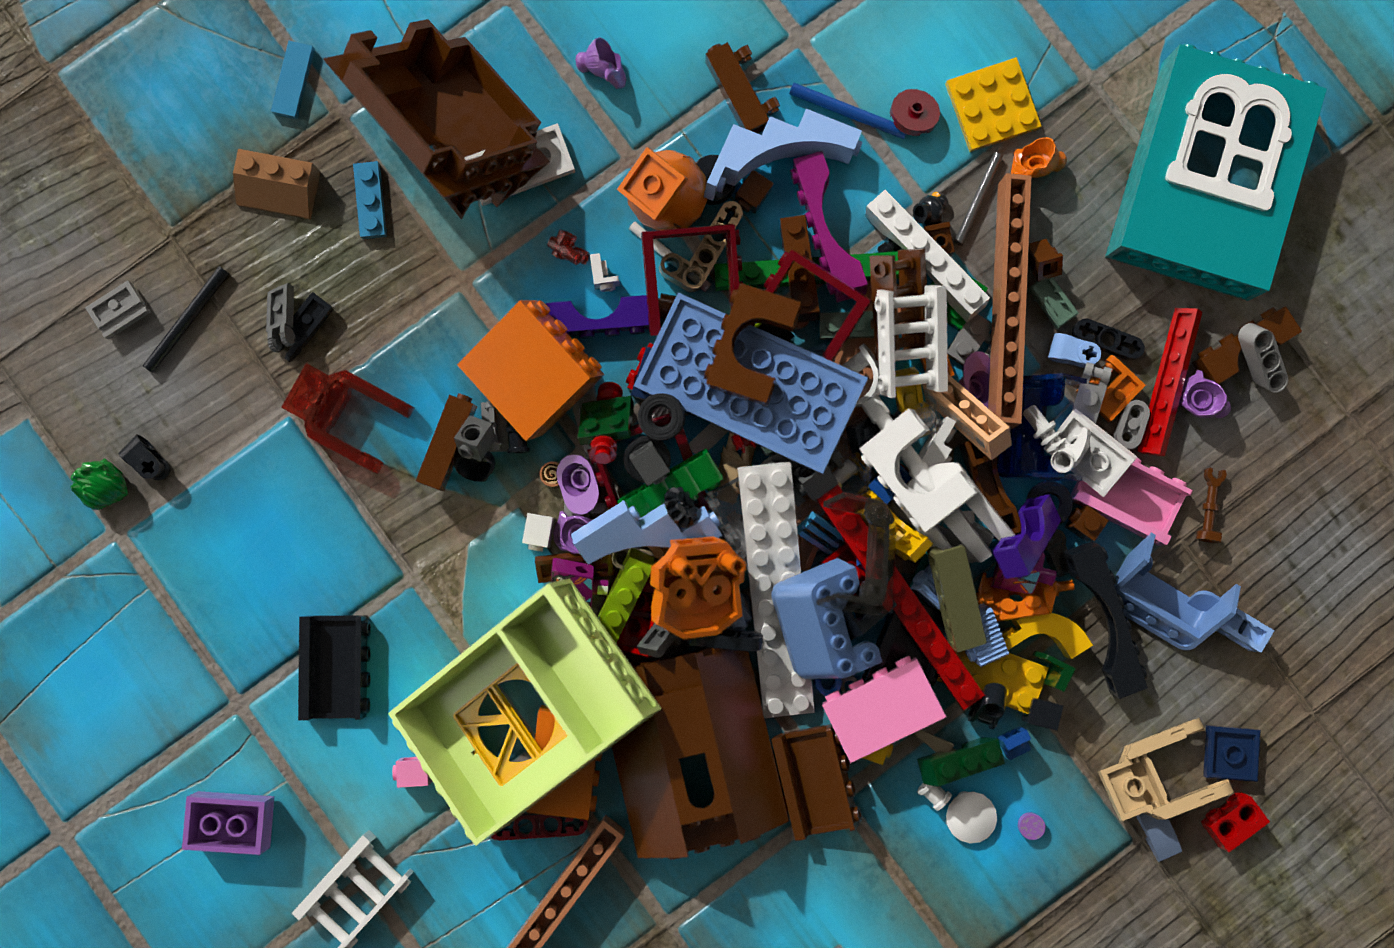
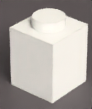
[522,513,555,552]

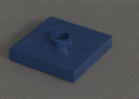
[1203,725,1261,782]

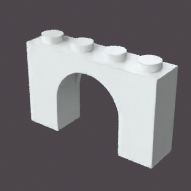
[860,409,980,532]

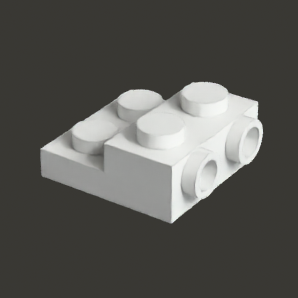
[918,416,956,467]

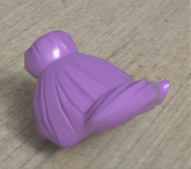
[575,37,626,89]
[1179,370,1231,418]
[553,511,592,554]

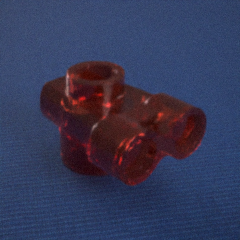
[547,229,590,265]

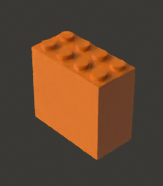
[457,300,605,441]

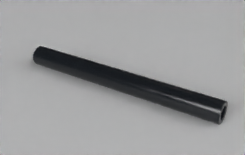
[142,266,230,373]

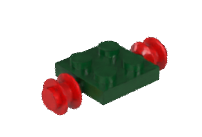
[578,382,634,464]

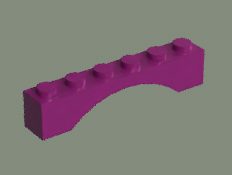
[790,151,868,303]

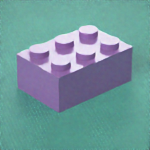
[182,791,275,855]

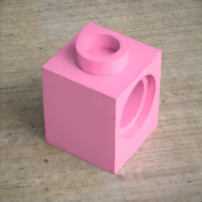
[392,757,433,788]

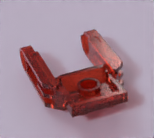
[281,363,415,474]

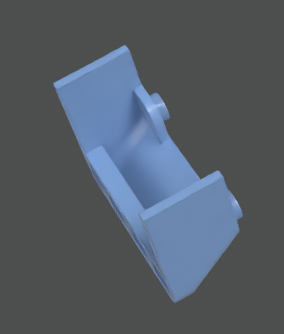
[1114,532,1241,650]

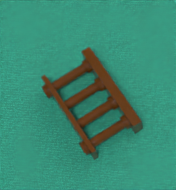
[870,249,927,360]

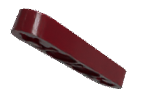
[491,813,589,841]

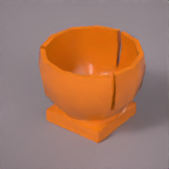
[617,147,708,231]

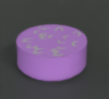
[1018,812,1045,840]

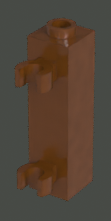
[705,42,780,134]
[416,393,477,491]

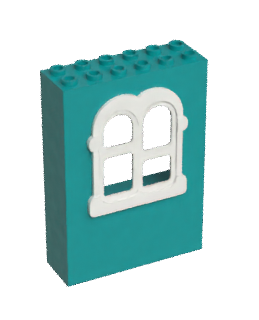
[1105,44,1327,301]

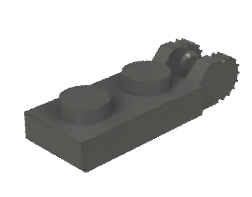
[266,283,295,352]

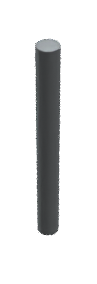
[954,152,1003,246]

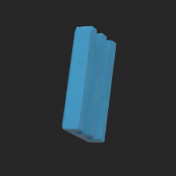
[797,511,844,555]

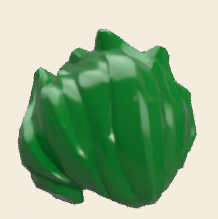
[70,458,128,510]

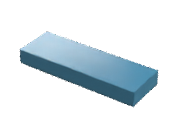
[271,40,315,119]

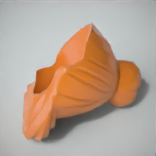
[1011,137,1067,178]

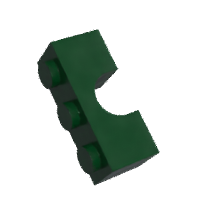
[917,737,1005,787]

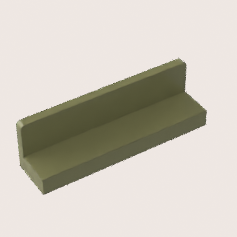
[927,545,986,653]

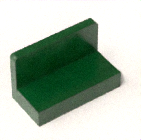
[1033,651,1075,692]

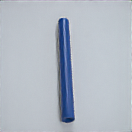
[789,82,906,139]

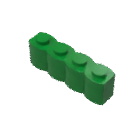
[618,448,723,518]

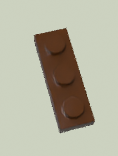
[535,553,614,583]

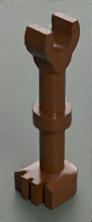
[1196,467,1227,544]

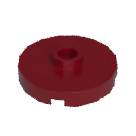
[890,89,940,136]

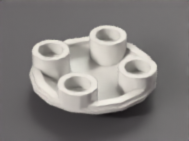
[946,791,997,843]

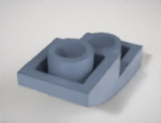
[1136,813,1182,863]

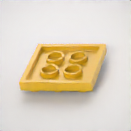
[945,57,1041,152]

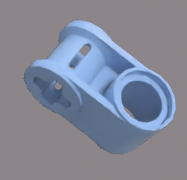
[1048,333,1101,368]

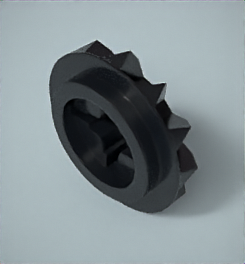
[664,487,698,528]

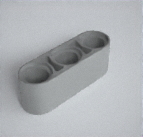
[1238,323,1288,393]

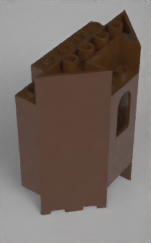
[322,19,550,220]
[612,647,789,860]

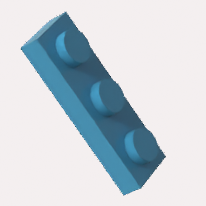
[353,161,387,239]

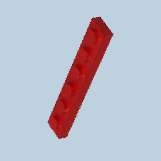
[1137,308,1203,457]

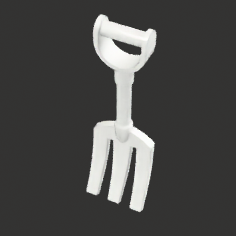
[842,344,1015,563]

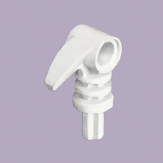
[1023,405,1090,473]

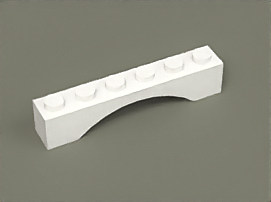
[865,190,990,323]

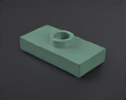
[1028,277,1079,329]

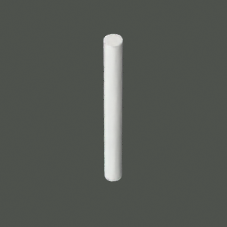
[629,221,711,292]

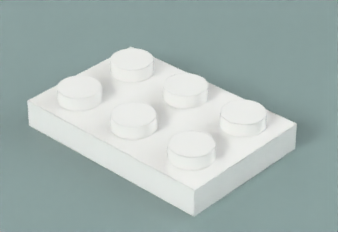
[1043,409,1138,497]

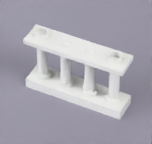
[875,285,948,398]
[291,830,414,948]

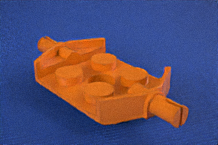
[976,572,1074,622]

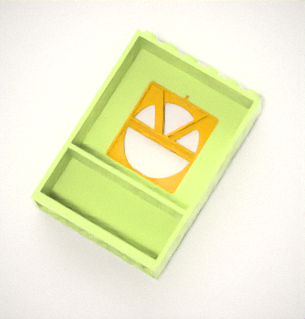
[388,579,662,846]

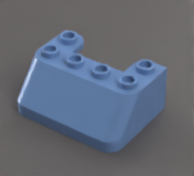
[771,558,882,679]

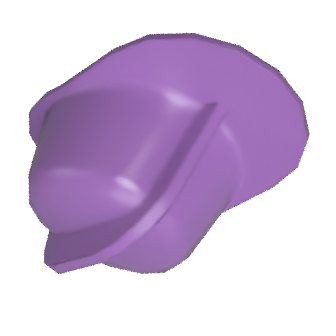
[958,351,990,408]
[556,454,599,515]

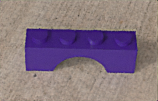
[546,295,649,338]
[993,494,1061,579]

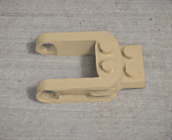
[1098,718,1234,821]

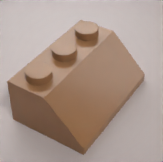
[233,149,321,219]

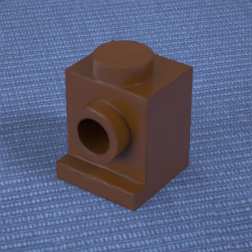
[923,222,955,257]
[1028,239,1063,281]

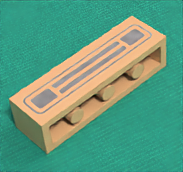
[922,374,1012,460]

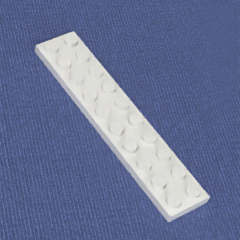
[737,462,815,718]

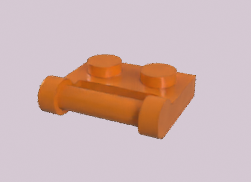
[1076,355,1146,422]

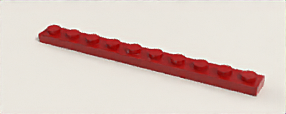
[816,485,985,710]

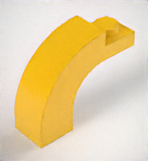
[851,488,933,562]
[1001,613,1093,659]

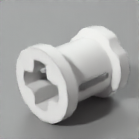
[917,783,952,811]

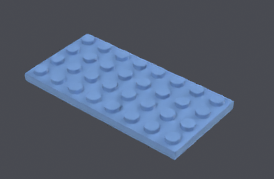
[634,293,868,474]

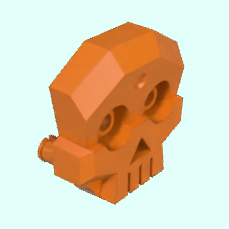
[650,536,746,639]

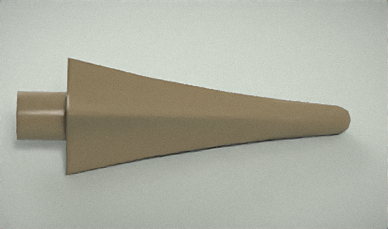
[912,729,955,752]

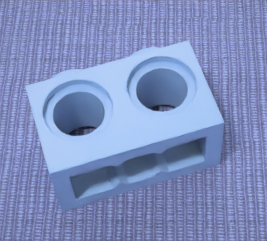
[1216,608,1274,653]

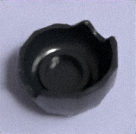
[454,451,496,482]

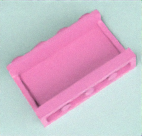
[1071,458,1193,546]
[822,656,946,763]

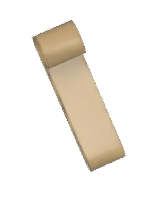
[659,201,743,292]

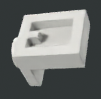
[590,253,620,292]

